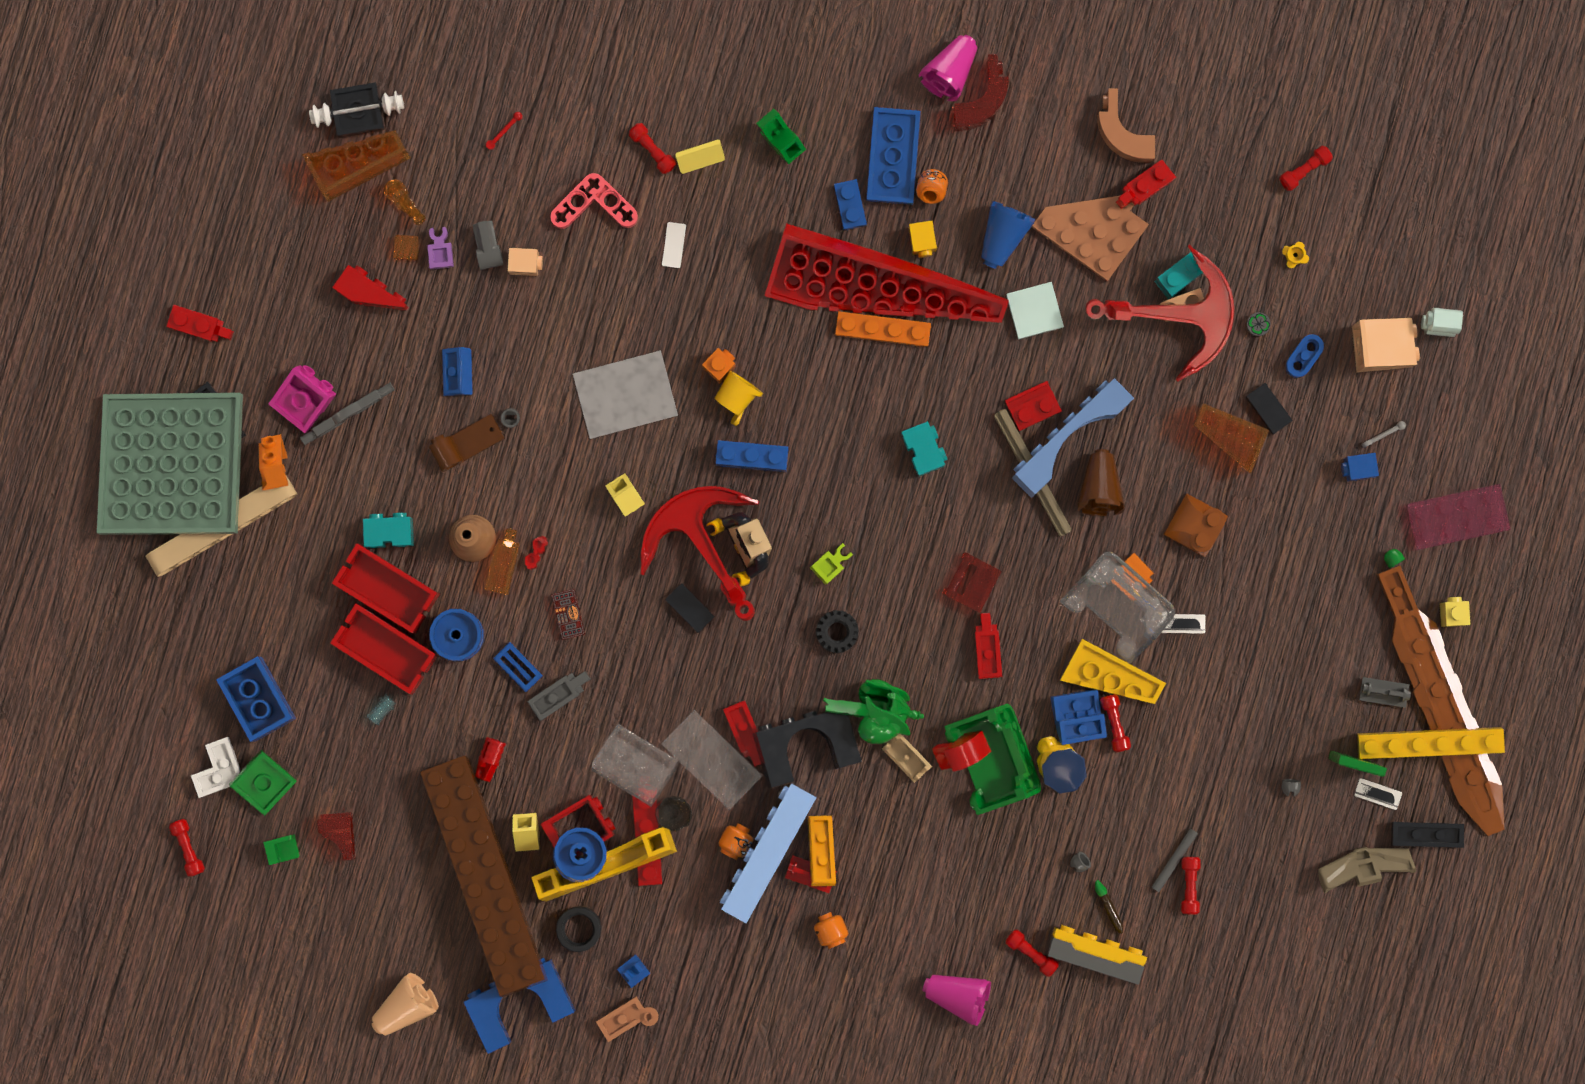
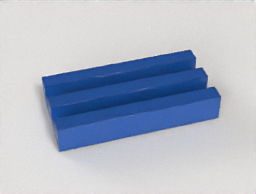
[493,642,543,692]

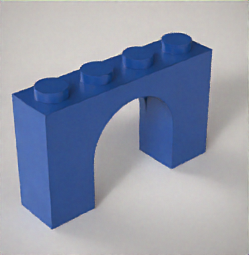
[464,958,576,1054]

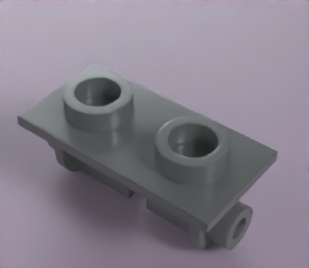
[1359,677,1411,708]

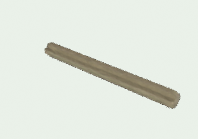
[994,409,1071,536]

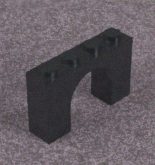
[753,711,862,788]

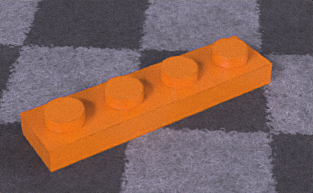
[835,311,931,347]

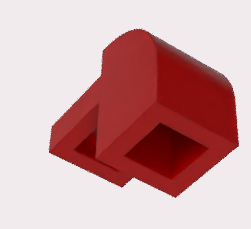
[932,731,991,772]

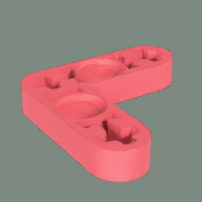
[551,173,638,229]

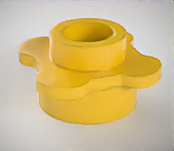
[1282,242,1309,268]

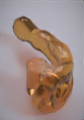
[383,179,426,225]

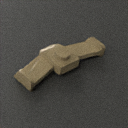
[1318,847,1416,894]

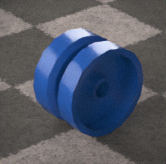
[430,609,484,661]
[553,828,607,882]

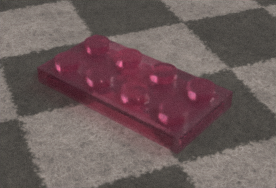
[1407,484,1511,550]

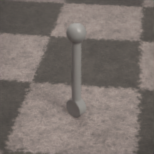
[1361,421,1406,448]

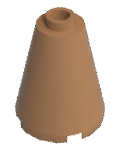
[449,515,496,562]

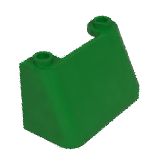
[944,703,1041,815]

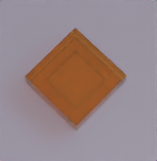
[393,235,419,261]

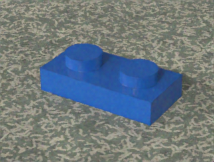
[834,179,867,231]

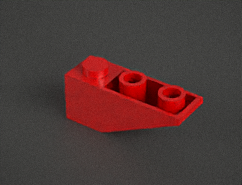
[332,265,409,311]

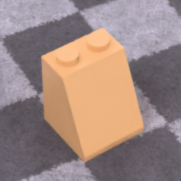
[1352,318,1420,372]

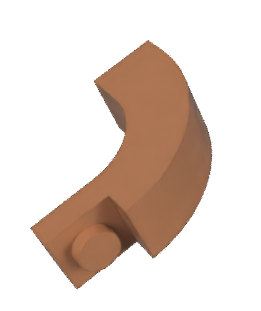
[1097,88,1155,163]

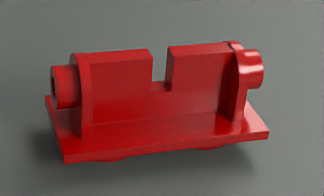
[785,855,837,893]

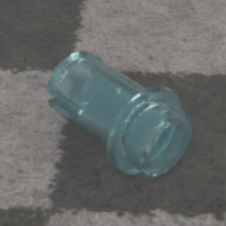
[367,694,396,725]

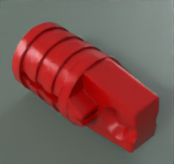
[475,737,506,782]

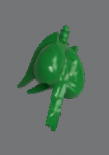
[823,679,924,744]

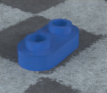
[1286,334,1324,378]

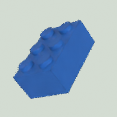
[216,656,296,742]

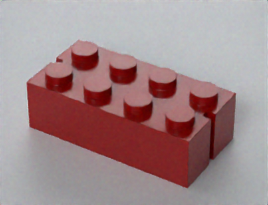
[332,543,440,634]
[330,603,438,695]

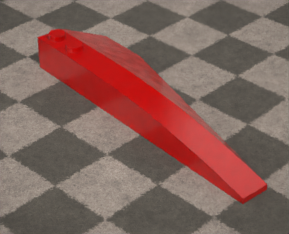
[765,223,1009,323]

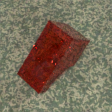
[317,812,356,861]

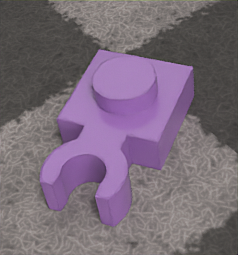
[428,227,454,269]

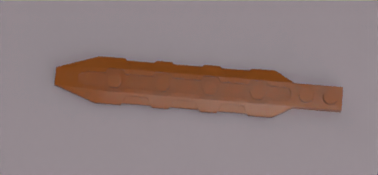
[1377,565,1505,836]

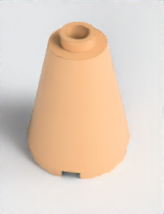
[372,973,439,1036]

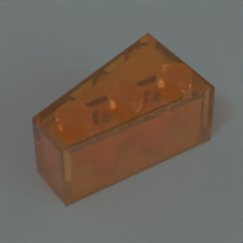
[1193,402,1269,474]

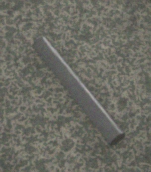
[1151,828,1198,892]

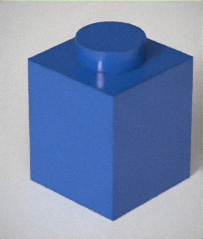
[1341,453,1379,482]

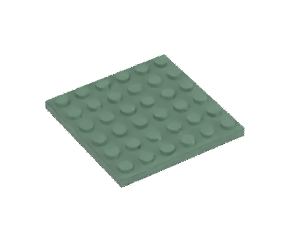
[97,393,243,535]

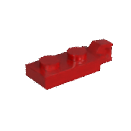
[1116,160,1176,209]
[166,305,234,342]
[975,613,1002,679]
[723,700,761,767]

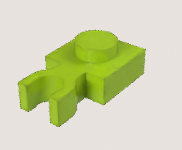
[810,543,853,585]

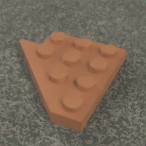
[1032,196,1149,282]

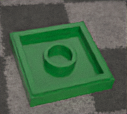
[229,749,297,816]

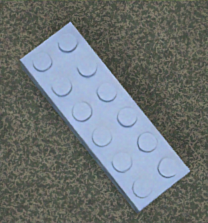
[720,783,816,923]

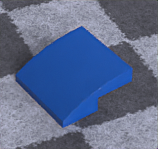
[1051,689,1107,745]

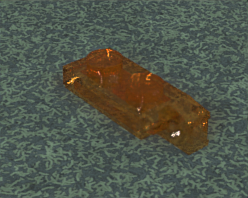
[485,528,520,595]

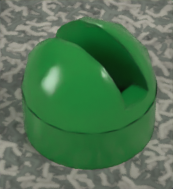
[1384,549,1405,569]

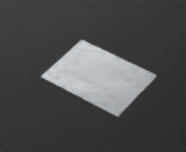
[573,350,678,439]

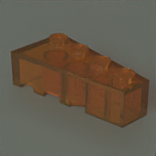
[302,130,411,202]

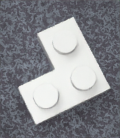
[191,737,241,798]

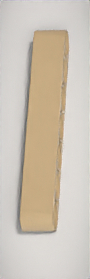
[145,475,297,577]

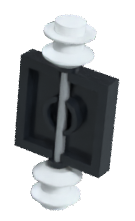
[309,82,404,137]

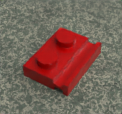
[1004,381,1062,432]

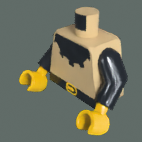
[706,512,772,586]

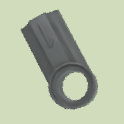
[473,221,504,270]

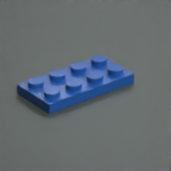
[866,107,921,205]

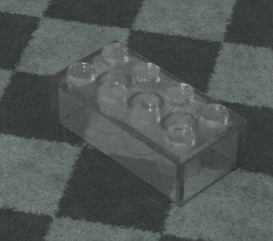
[662,710,762,810]

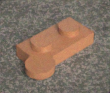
[596,996,659,1042]

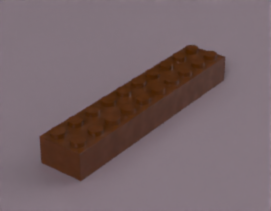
[420,755,548,997]

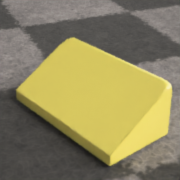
[675,140,725,174]

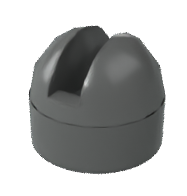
[501,408,520,428]
[1282,779,1301,797]
[1070,852,1091,873]

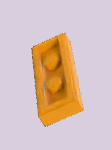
[808,816,836,886]

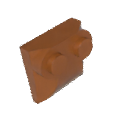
[1163,494,1228,558]

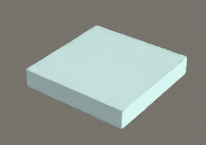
[1006,282,1064,340]

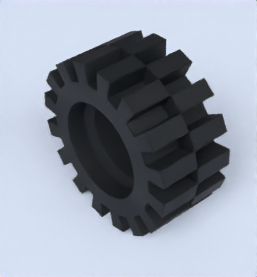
[816,610,859,653]

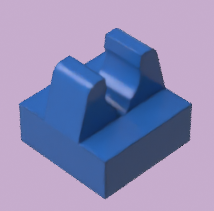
[617,954,650,988]

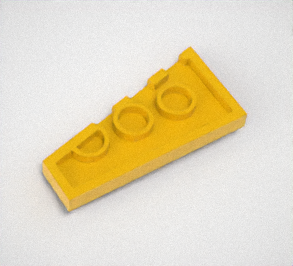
[1060,639,1166,704]

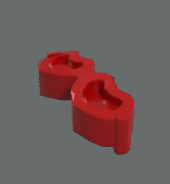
[525,536,548,570]

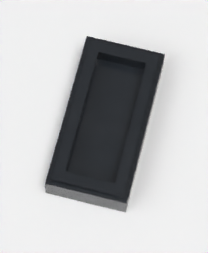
[1246,383,1293,435]
[665,583,715,633]

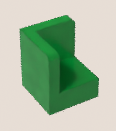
[263,834,300,865]

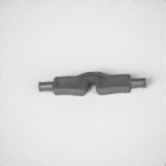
[300,382,395,445]

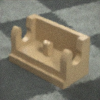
[882,734,932,783]

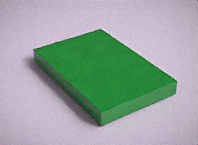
[1328,750,1387,777]

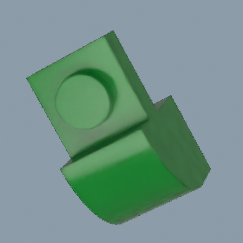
[756,108,806,165]

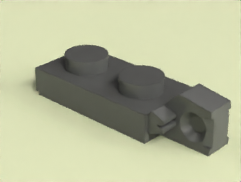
[527,671,591,721]

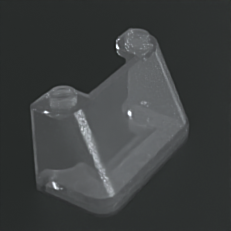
[1059,552,1175,664]

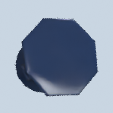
[1037,736,1087,794]

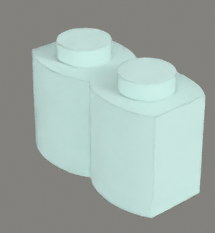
[1421,308,1463,337]

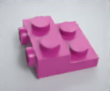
[269,365,336,433]

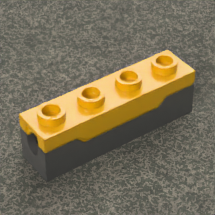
[1046,925,1147,985]

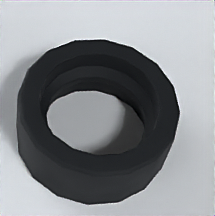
[556,906,602,952]

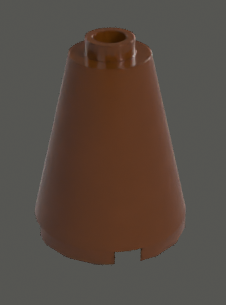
[1077,449,1125,516]

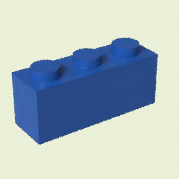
[716,440,789,472]

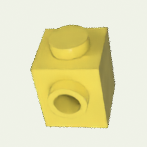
[605,473,645,516]
[1440,597,1470,627]
[513,813,540,851]

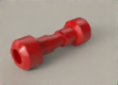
[629,123,676,174]
[1279,146,1333,191]
[1100,694,1131,752]
[169,819,205,877]
[1181,857,1201,914]
[1005,929,1059,977]

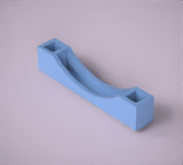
[1012,378,1134,498]

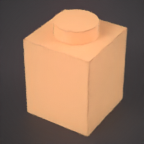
[508,248,543,276]

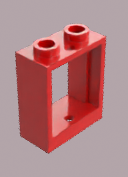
[540,795,616,858]

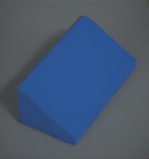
[442,347,473,396]

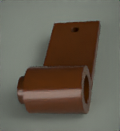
[429,414,505,472]

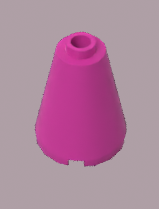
[919,35,977,101]
[923,975,991,1026]

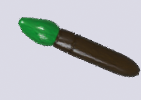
[1095,880,1123,934]

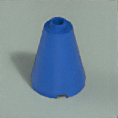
[981,201,1036,269]

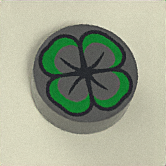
[1246,312,1271,337]

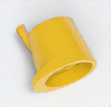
[714,371,763,426]

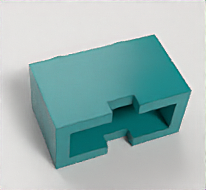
[1154,252,1203,300]
[901,421,947,477]
[363,513,414,548]

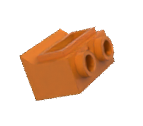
[259,434,288,491]

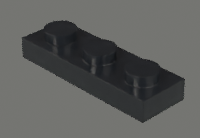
[1391,822,1464,848]

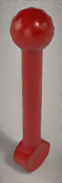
[486,112,522,150]

